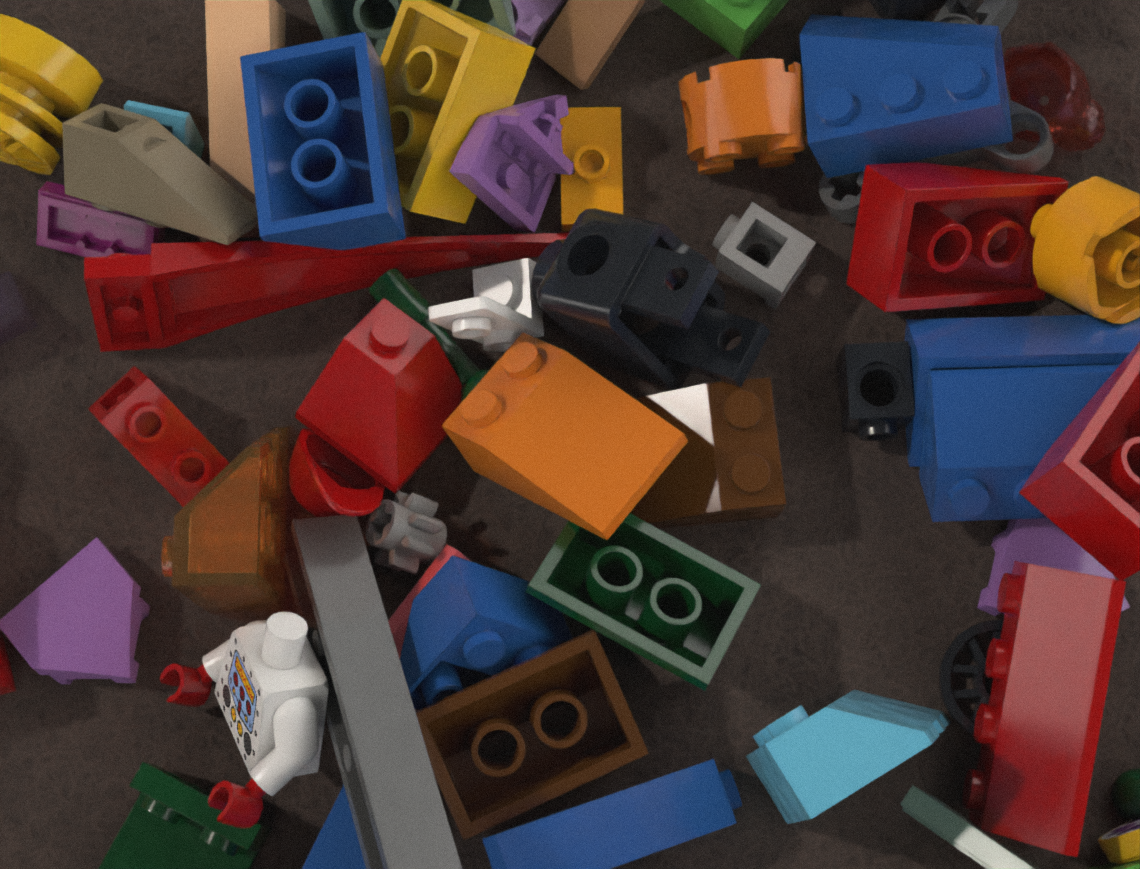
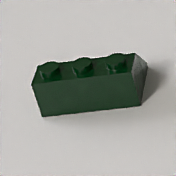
[526,513,761,691]

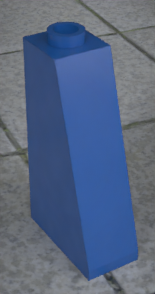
[482,759,742,869]

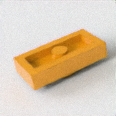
[560,107,623,231]

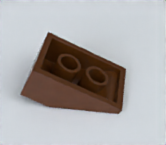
[630,377,786,529]

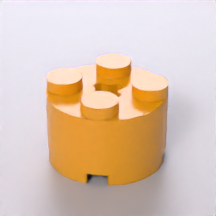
[1030,176,1140,324]

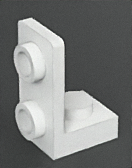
[428,258,544,352]

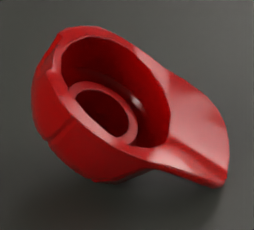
[289,428,385,517]

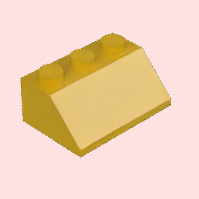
[380,0,536,224]

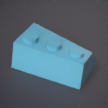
[746,689,951,824]

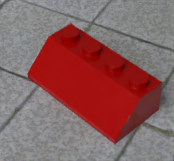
[962,561,1126,857]

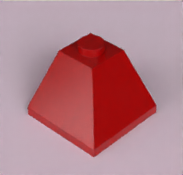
[295,298,463,494]

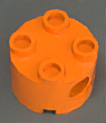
[679,58,808,175]

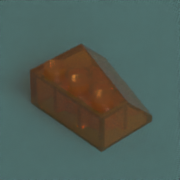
[161,426,290,613]

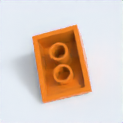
[442,332,688,540]

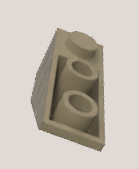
[62,103,258,245]

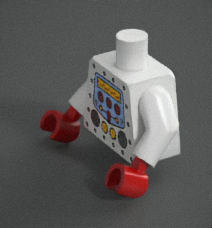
[160,612,329,828]

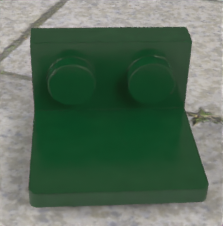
[98,762,273,869]

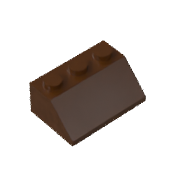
[415,630,649,840]

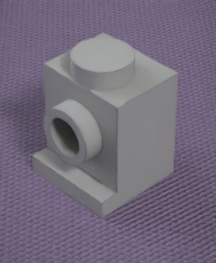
[712,202,816,310]

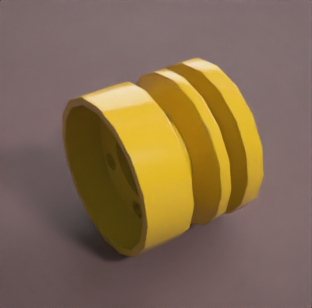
[0,14,103,175]

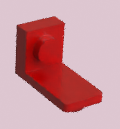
[88,366,232,509]

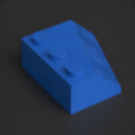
[799,14,1013,178]

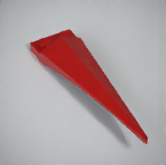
[84,233,568,352]

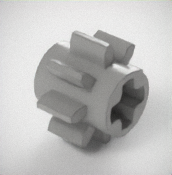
[366,491,447,574]

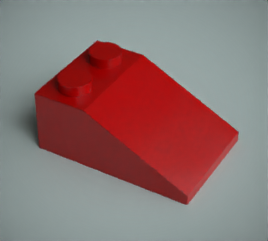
[846,162,1069,312]
[1019,342,1140,581]

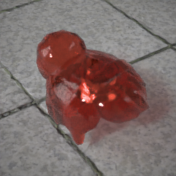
[1003,42,1106,152]

